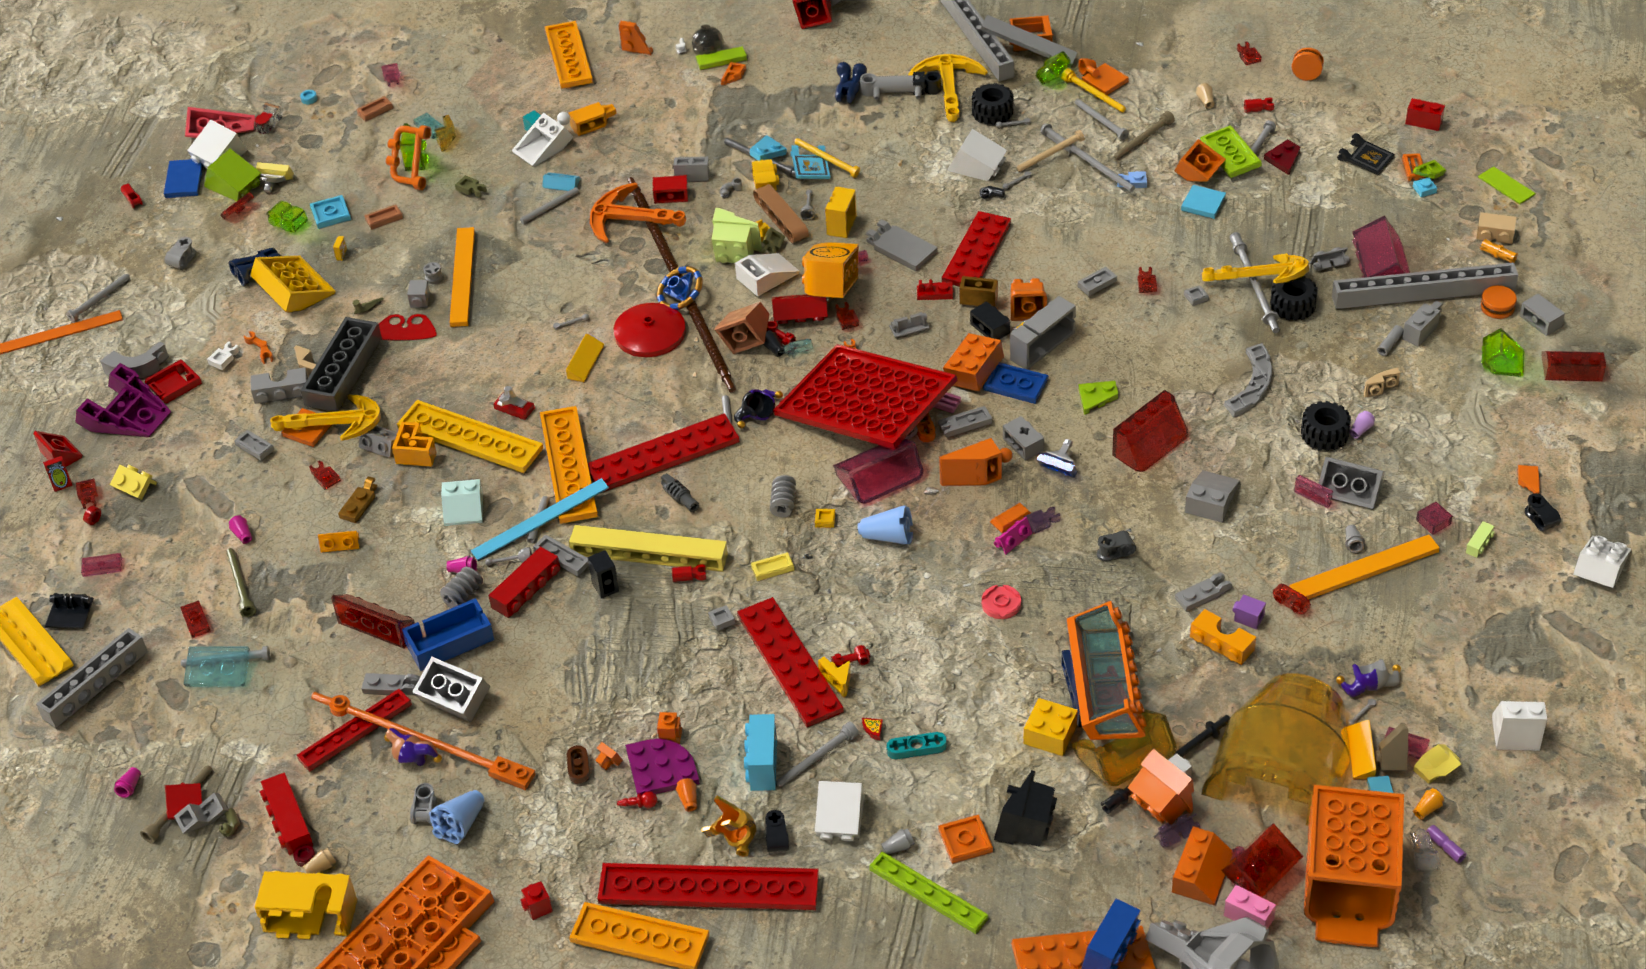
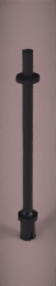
[1101,715,1231,814]

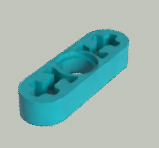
[886,732,947,759]

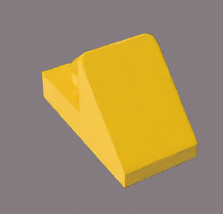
[818,656,851,698]

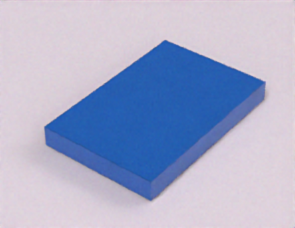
[164,159,203,198]
[983,362,1049,404]

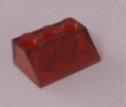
[1541,351,1606,382]

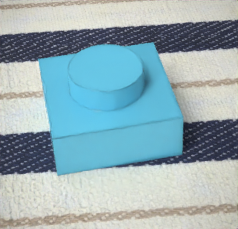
[1413,178,1437,197]

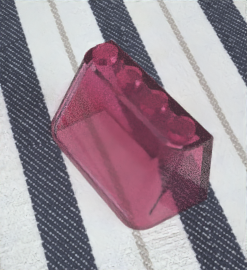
[1352,215,1410,278]
[833,439,924,504]

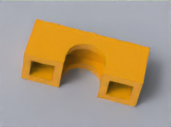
[1190,609,1256,665]

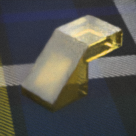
[434,114,456,152]

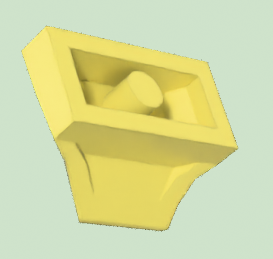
[1413,744,1462,784]

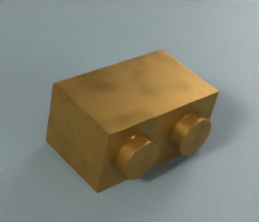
[959,276,998,307]

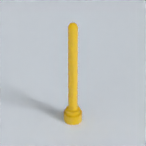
[1061,68,1126,112]

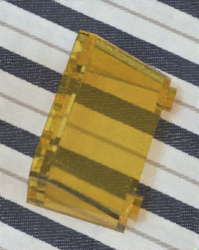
[1072,709,1177,787]

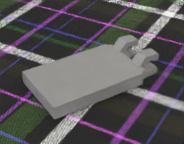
[866,219,937,271]

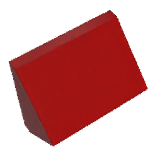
[33,431,83,467]

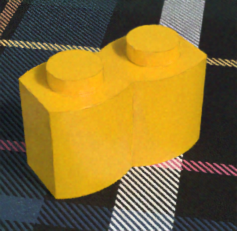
[751,159,779,190]

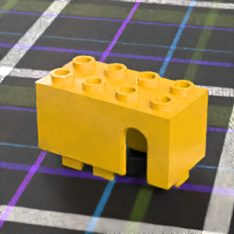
[254,871,357,939]

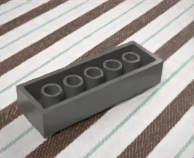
[300,317,382,412]

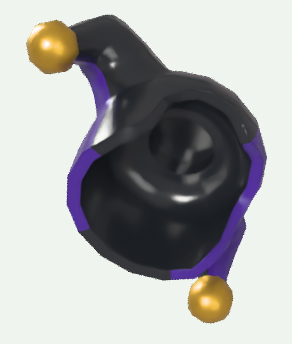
[734,389,783,428]

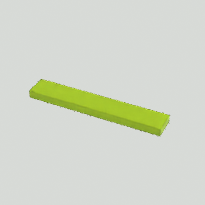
[869,851,989,934]

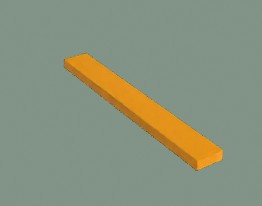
[449,227,475,327]
[1289,534,1440,603]

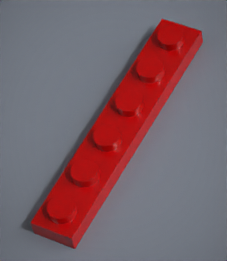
[297,689,412,772]

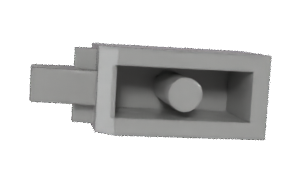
[1402,301,1443,347]

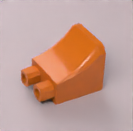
[1011,278,1047,321]

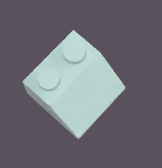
[441,479,483,526]

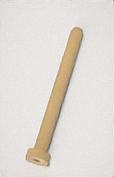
[1017,130,1085,172]

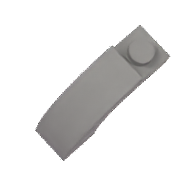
[100,342,169,380]

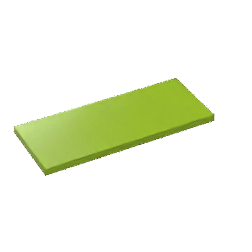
[1478,166,1536,204]

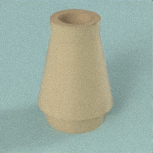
[1196,83,1214,108]
[303,848,336,874]

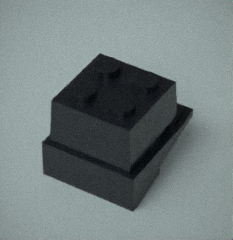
[994,770,1057,847]

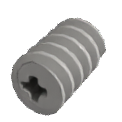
[770,475,796,517]
[440,567,483,608]

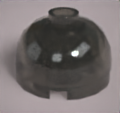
[692,25,724,54]

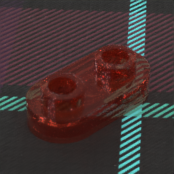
[1273,584,1311,615]

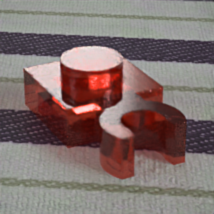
[1237,41,1261,66]
[1137,267,1157,293]
[835,302,859,330]
[309,460,341,490]
[76,478,98,509]

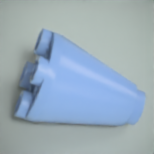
[429,790,485,844]

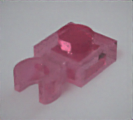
[381,63,400,87]

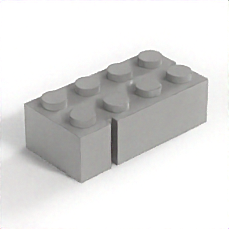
[1010,296,1076,370]

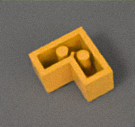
[392,422,437,467]

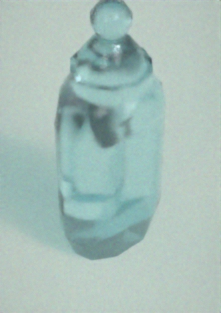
[779,339,813,354]

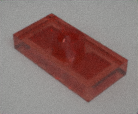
[220,192,254,219]
[180,600,211,638]

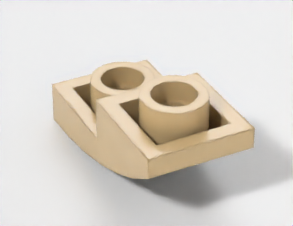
[1364,368,1400,397]

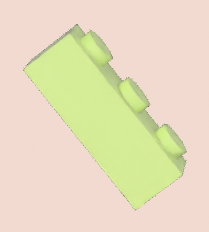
[1466,521,1495,558]

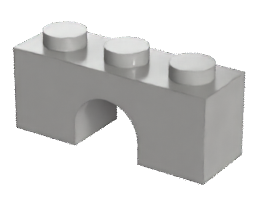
[251,368,308,403]

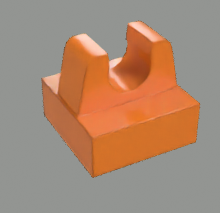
[596,742,623,770]

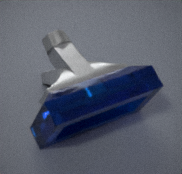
[1037,439,1078,478]

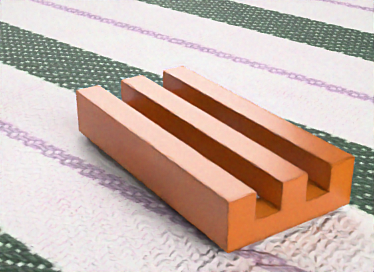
[1402,153,1426,181]

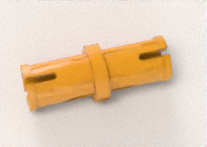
[1480,239,1518,263]

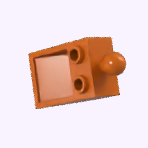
[939,438,1013,486]

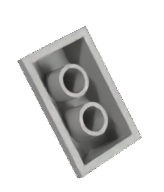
[1316,457,1385,509]

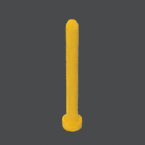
[794,138,860,178]

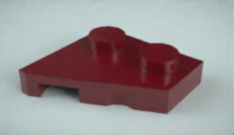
[1264,139,1300,175]

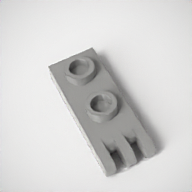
[938,406,992,437]

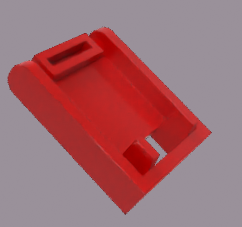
[145,359,202,404]

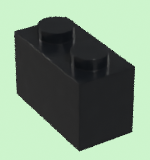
[970,301,1011,340]
[587,550,619,599]

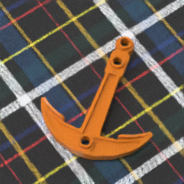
[589,183,686,243]

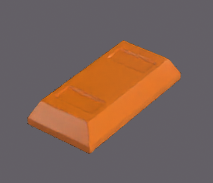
[990,503,1033,534]

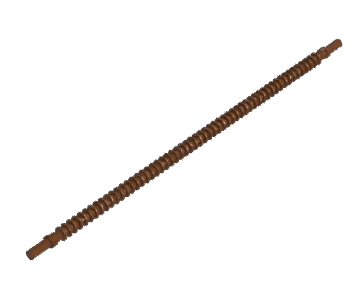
[627,177,736,393]

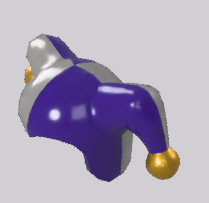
[1336,659,1401,697]

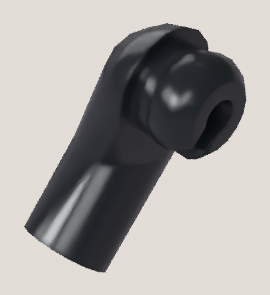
[979,186,1005,199]

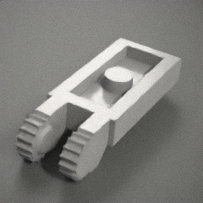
[1175,572,1232,612]
[361,673,420,695]

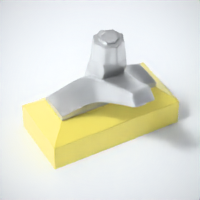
[256,162,294,193]

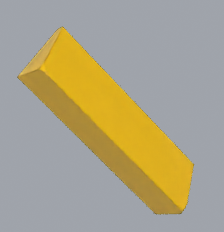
[566,334,604,382]
[1347,720,1376,779]

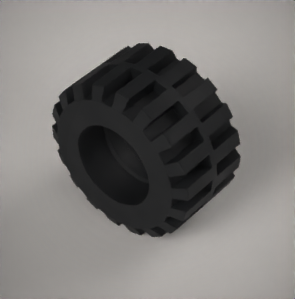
[972,83,1014,125]
[1270,276,1318,321]
[1301,401,1351,451]

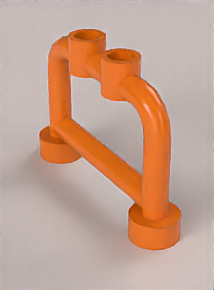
[386,125,432,190]

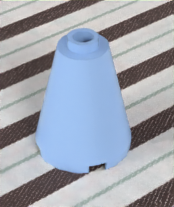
[858,506,913,545]

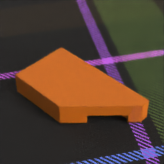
[721,62,746,85]
[1517,465,1540,494]

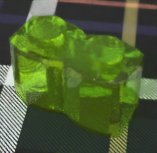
[1036,51,1071,85]
[267,201,308,233]

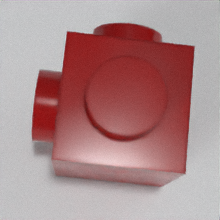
[520,881,553,920]

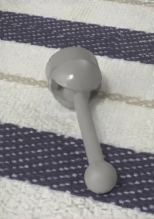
[800,189,814,221]
[485,547,532,566]

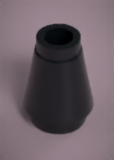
[762,330,785,357]

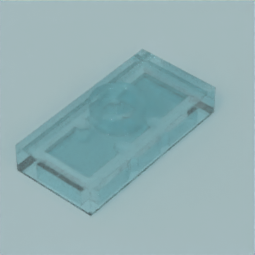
[413,113,446,139]

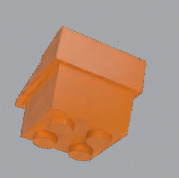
[1128,749,1194,826]

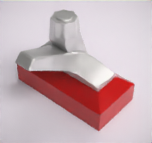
[493,386,535,420]

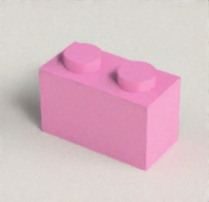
[1224,885,1276,928]

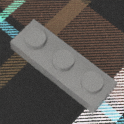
[533,535,589,576]

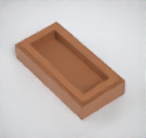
[356,96,394,122]
[364,204,403,230]

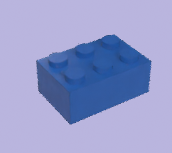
[1081,898,1141,969]

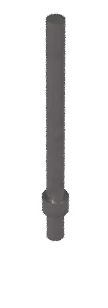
[724,138,804,181]

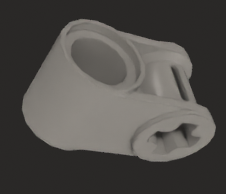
[165,237,196,269]
[410,783,437,824]

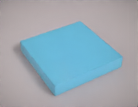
[1181,185,1226,219]
[310,195,351,229]

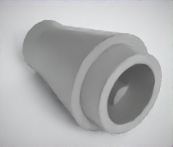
[1345,525,1365,553]
[881,828,915,855]

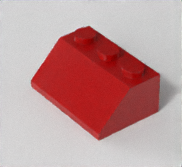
[771,294,828,324]

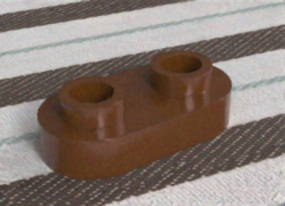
[566,745,590,784]

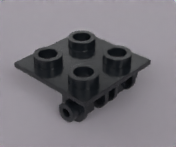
[45,593,94,629]

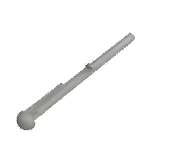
[1041,123,1135,192]

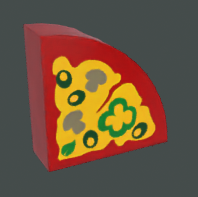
[862,717,883,740]

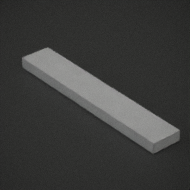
[980,15,1077,67]

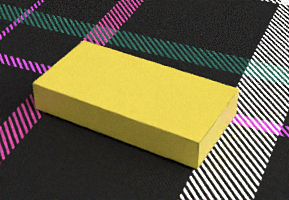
[751,552,795,581]

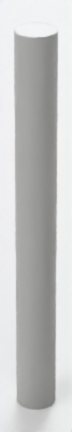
[520,187,579,224]

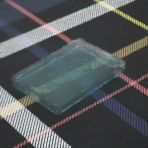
[184,646,250,687]

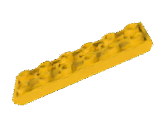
[0,596,74,687]

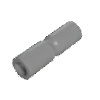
[1377,325,1404,356]

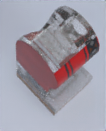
[255,102,283,134]

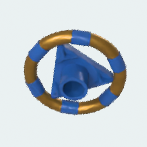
[657,266,703,310]

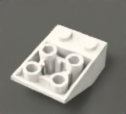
[735,253,800,297]
[1574,536,1631,588]

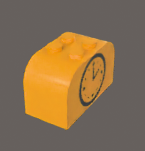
[802,242,859,298]

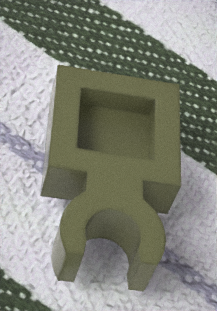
[455,175,487,198]
[761,227,785,254]

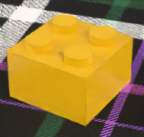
[1023,698,1078,756]

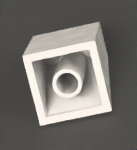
[187,120,247,168]
[947,129,1007,181]
[1492,701,1547,751]
[815,781,865,841]

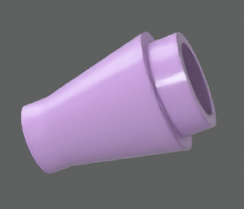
[1349,411,1375,439]

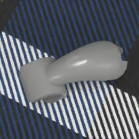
[720,177,742,198]

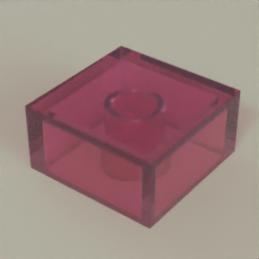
[1416,501,1453,535]

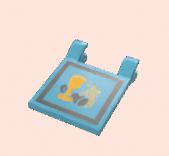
[790,145,830,179]

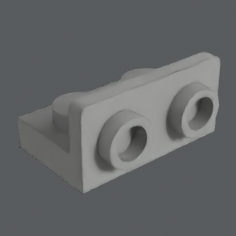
[359,425,398,457]

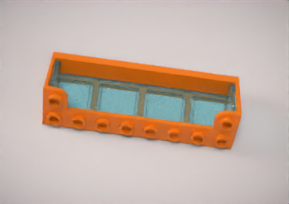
[1067,601,1147,740]

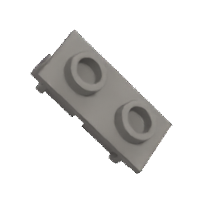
[1310,247,1350,271]
[889,312,929,338]

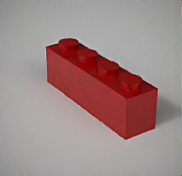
[488,546,560,618]
[259,772,313,855]

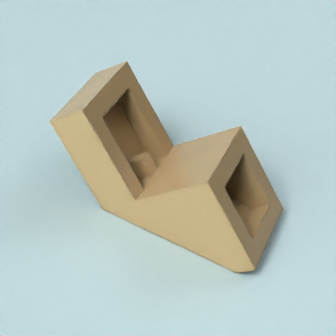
[294,345,316,377]

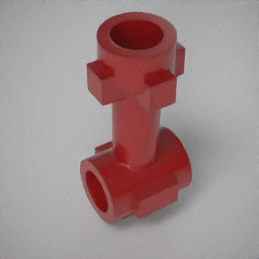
[766,321,796,347]
[831,645,871,668]

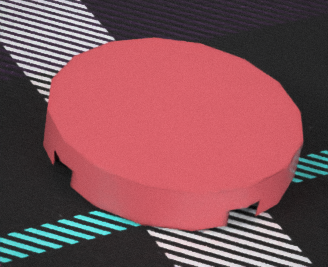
[981,585,1021,619]

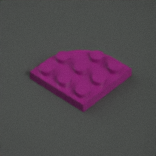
[625,738,700,795]

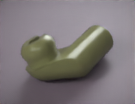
[219,808,240,837]

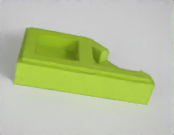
[1413,160,1447,179]

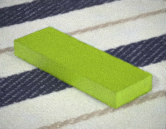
[696,46,747,70]

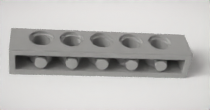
[36,628,148,728]

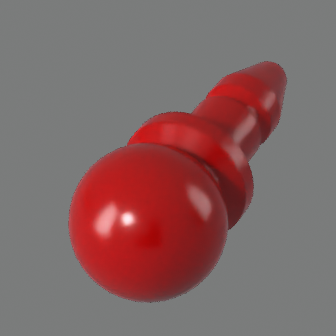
[617,791,658,808]

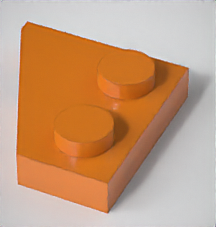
[619,21,653,55]

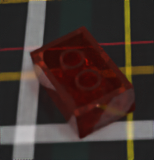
[1221,823,1303,897]

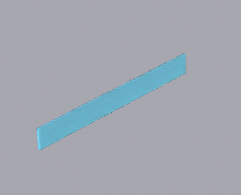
[471,478,609,561]

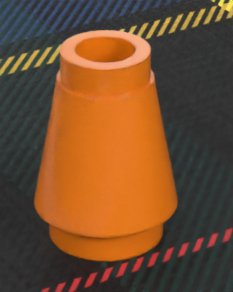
[676,778,697,812]

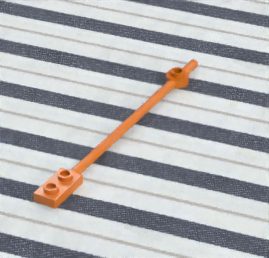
[311,692,536,791]

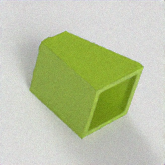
[204,148,261,201]

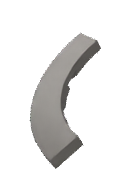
[1224,343,1272,418]

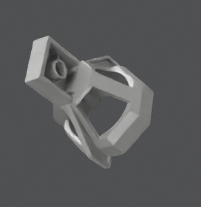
[1145,917,1279,969]

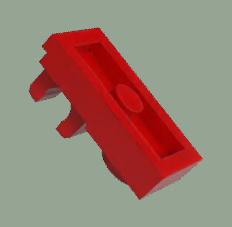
[917,279,953,300]

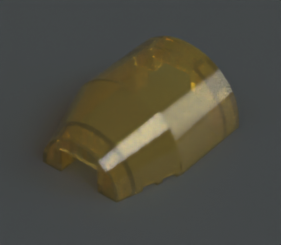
[1201,673,1350,826]

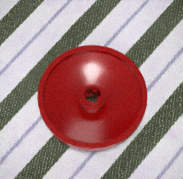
[613,303,686,357]

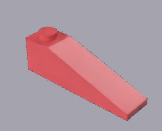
[185,107,255,138]

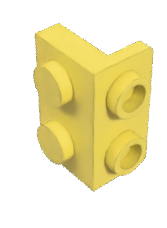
[110,465,157,500]

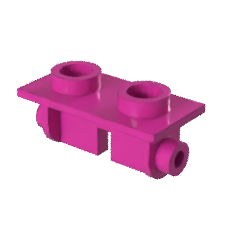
[994,517,1032,554]

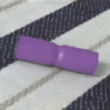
[1425,825,1467,863]

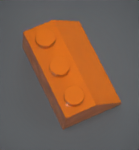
[1172,826,1234,905]

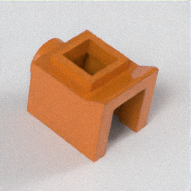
[657,712,682,744]

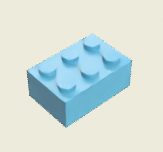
[744,714,777,791]

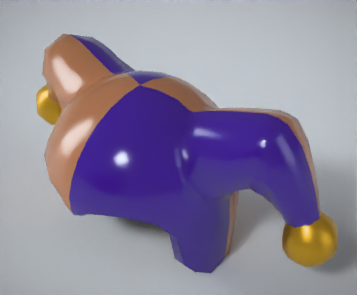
[384,728,442,766]

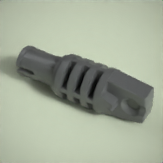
[661,473,699,512]

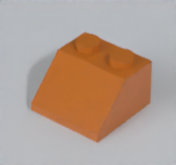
[1174,139,1226,182]

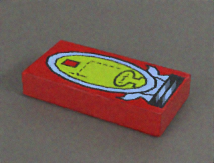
[43,456,73,492]

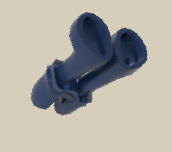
[835,62,867,103]
[229,248,281,286]

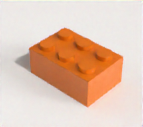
[943,333,1004,392]

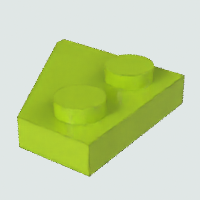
[1078,381,1118,415]

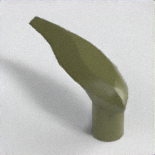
[353,297,384,314]

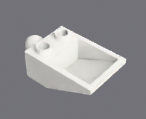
[512,112,573,167]

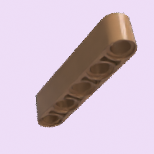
[753,184,809,243]

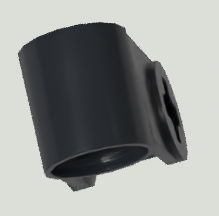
[1524,493,1561,531]
[765,810,789,852]

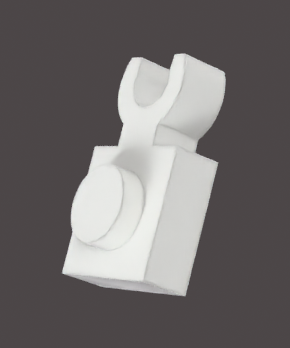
[207,342,239,370]

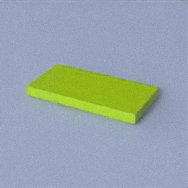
[1200,125,1262,178]

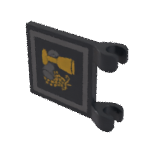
[1337,133,1395,175]

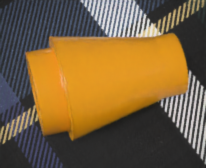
[1413,788,1444,820]

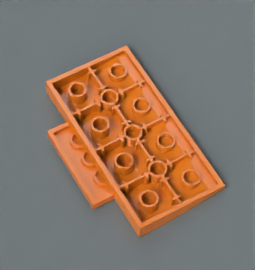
[315,855,495,969]

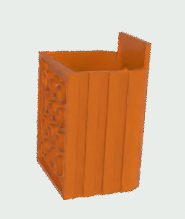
[1304,785,1404,947]

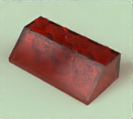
[331,594,415,649]

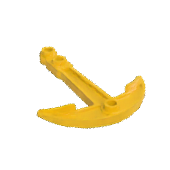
[908,54,988,122]
[1202,253,1309,284]
[270,394,381,441]

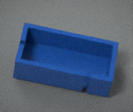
[402,598,495,671]

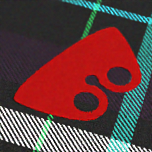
[379,314,437,340]

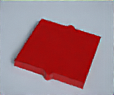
[165,782,202,820]

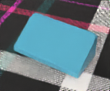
[543,172,581,191]

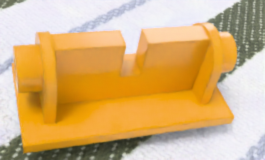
[318,531,360,553]

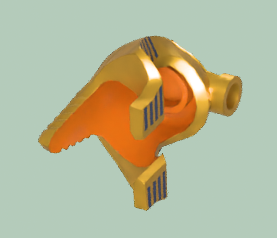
[702,795,757,857]

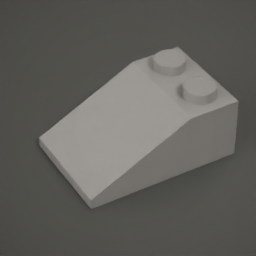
[1185,470,1240,522]

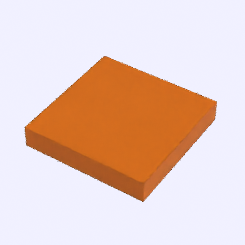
[1082,63,1129,95]
[281,408,332,447]
[938,814,993,864]

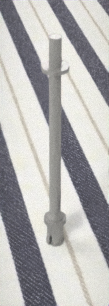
[1229,232,1280,333]

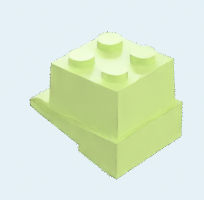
[711,208,762,263]

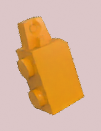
[568,102,616,136]

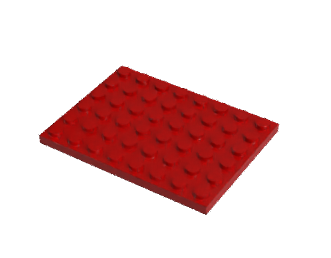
[773,344,958,449]

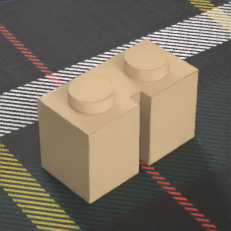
[1476,212,1516,244]

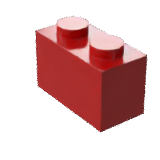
[1405,98,1445,131]
[653,175,688,204]

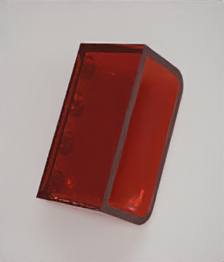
[1112,390,1188,472]

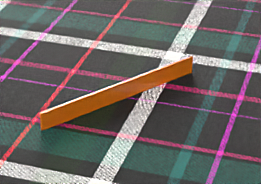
[0,310,123,354]

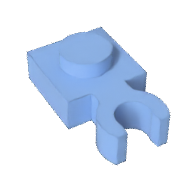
[1117,171,1147,188]

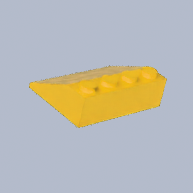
[250,255,336,313]

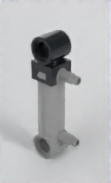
[860,72,941,100]

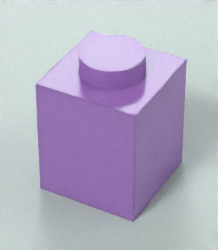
[1233,594,1266,630]

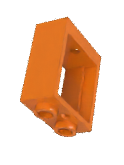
[1009,15,1053,51]

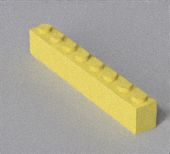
[569,525,728,572]

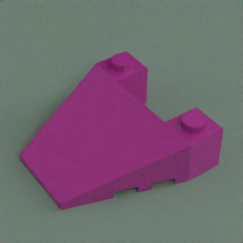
[75,363,171,437]

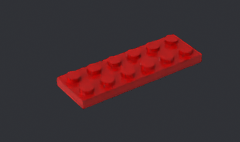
[942,211,1011,287]

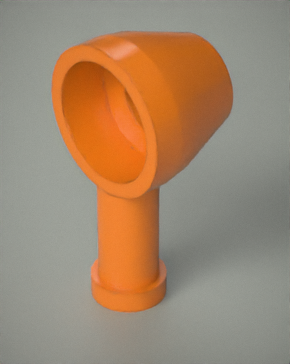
[1078,58,1100,77]

